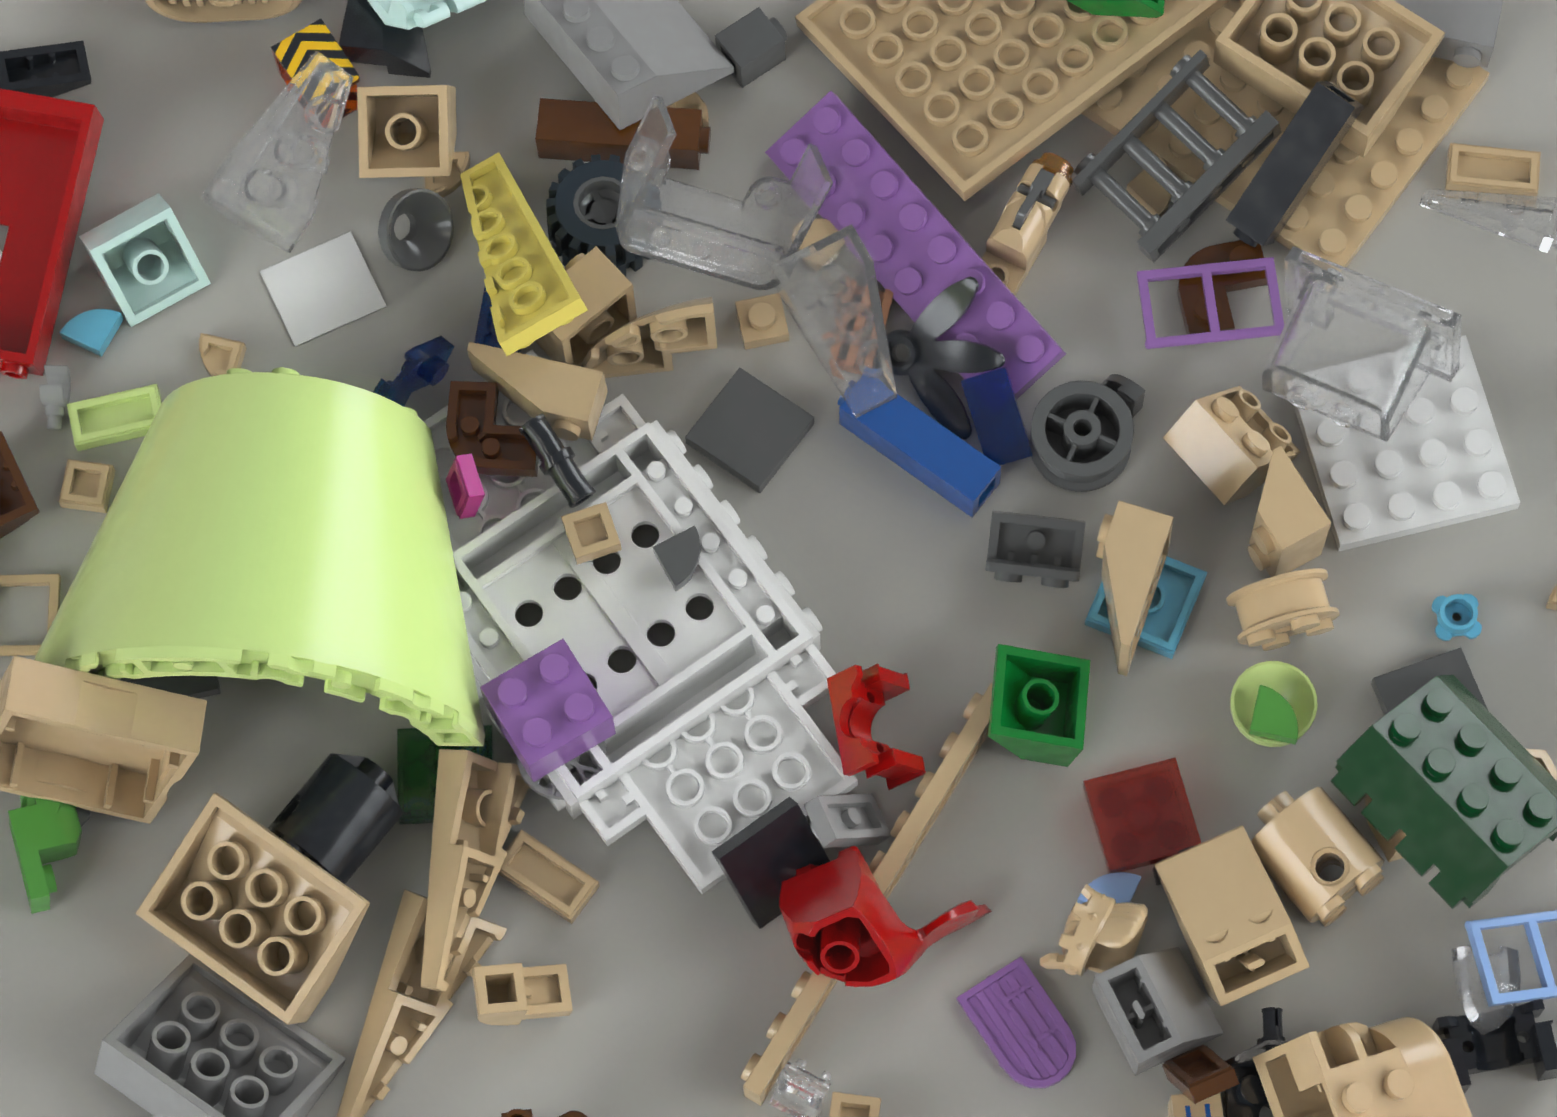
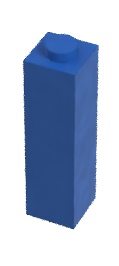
[837,373,1001,518]

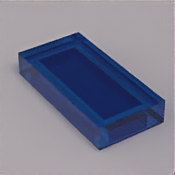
[961,366,1033,466]

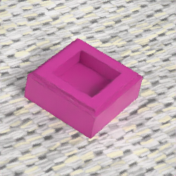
[446,453,485,519]

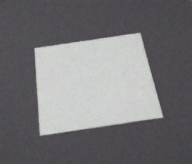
[260,231,386,347]

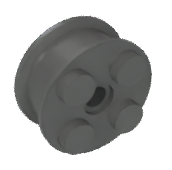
[1029,381,1134,492]

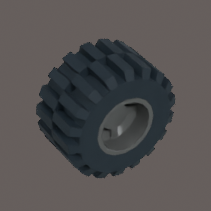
[546,154,661,277]

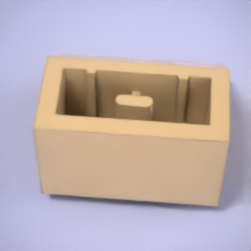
[1163,386,1301,505]

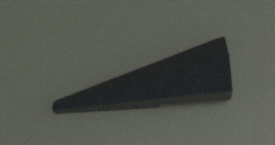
[339,0,431,78]

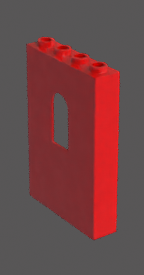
[0,88,104,379]

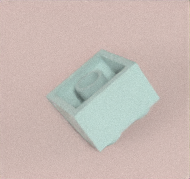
[79,193,211,327]

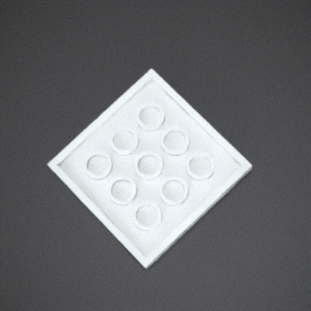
[1287,335,1520,552]

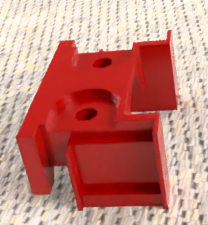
[827,663,926,790]

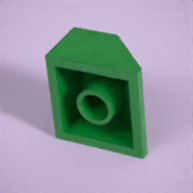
[988,644,1091,767]

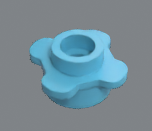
[1431,594,1482,641]

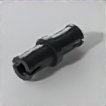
[519,414,596,508]

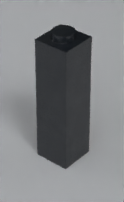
[1226,81,1365,247]

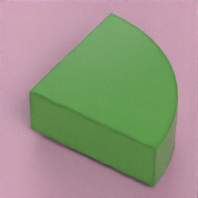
[1249,685,1298,745]

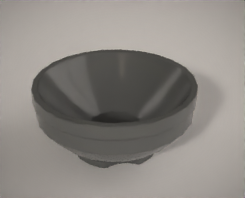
[378,188,454,271]

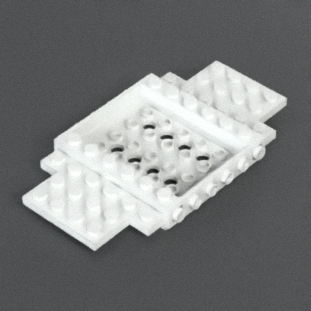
[424,350,858,894]

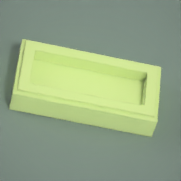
[67,384,162,451]

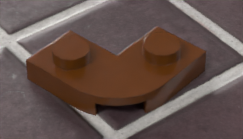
[1177,240,1267,334]
[446,381,539,477]

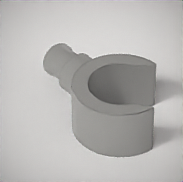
[39,365,71,430]

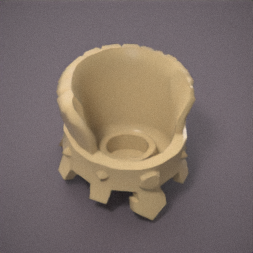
[1040,884,1148,977]

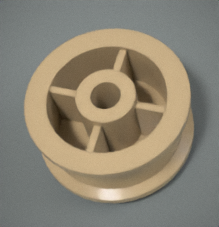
[1226,568,1340,651]

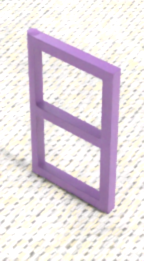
[1136,257,1287,349]

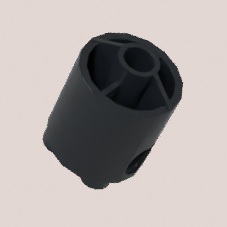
[268,753,404,884]

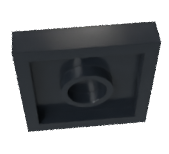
[712,797,830,929]

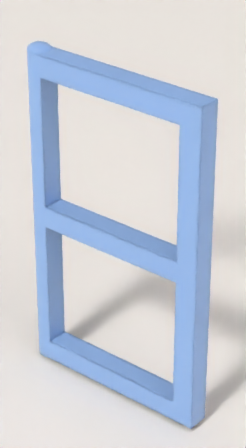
[1464,910,1557,1007]

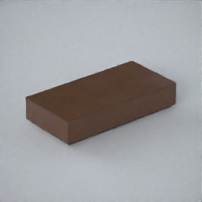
[1162,1044,1240,1104]

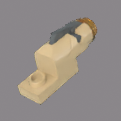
[982,152,1074,295]

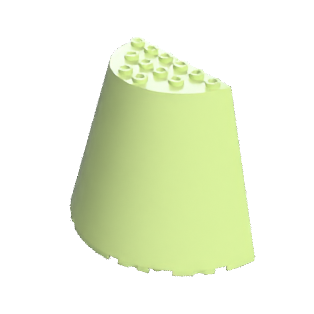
[34,367,485,746]

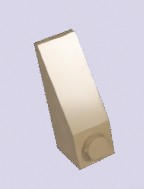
[467,341,608,441]

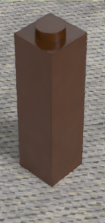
[535,98,711,170]

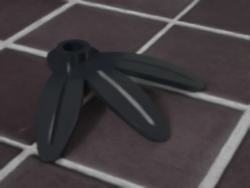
[878,276,1005,440]

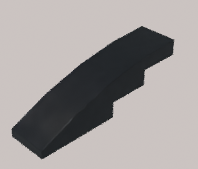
[0,41,91,97]

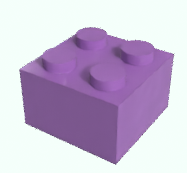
[480,639,616,782]

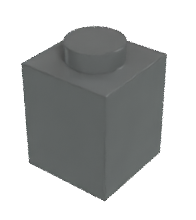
[715,7,787,88]

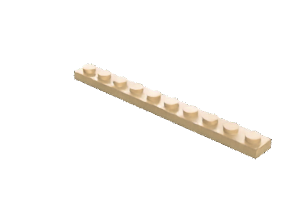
[740,683,993,1106]

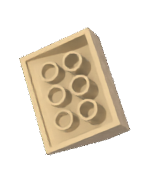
[1213,0,1445,158]
[135,793,370,1025]

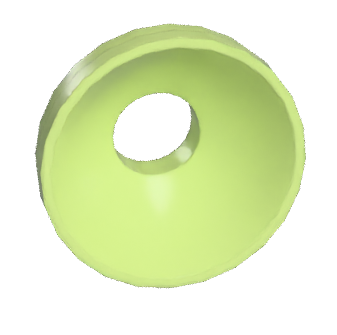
[1230,661,1318,747]

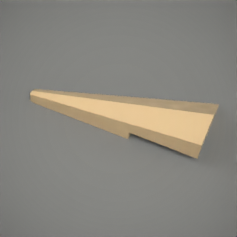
[421,749,530,992]
[337,889,507,1117]

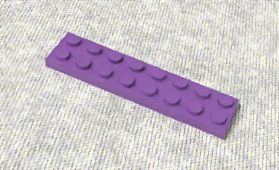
[765,91,1066,416]

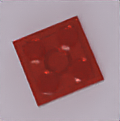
[1083,757,1201,874]

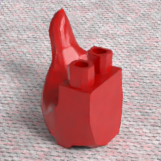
[779,846,992,987]

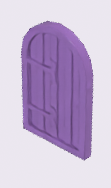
[956,956,1076,1088]

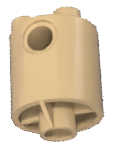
[1251,787,1385,927]

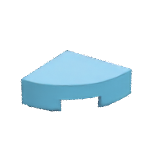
[59,309,124,357]

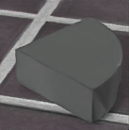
[1102,374,1146,418]
[653,525,701,591]

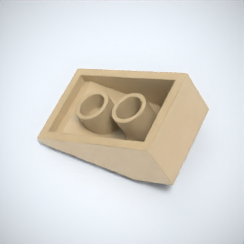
[1096,500,1174,676]

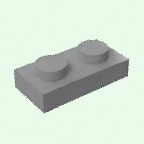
[804,794,891,848]

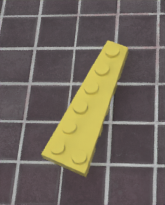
[460,152,588,356]

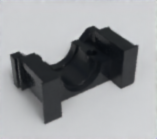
[1432,999,1557,1094]

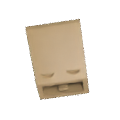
[1154,825,1310,1006]

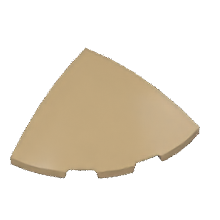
[582,297,717,378]

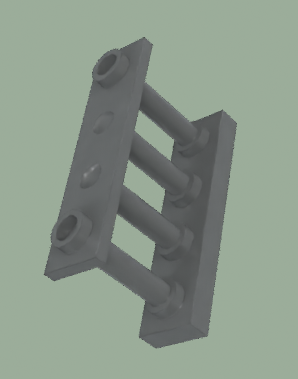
[1072,49,1282,263]

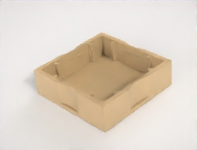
[0,656,207,824]

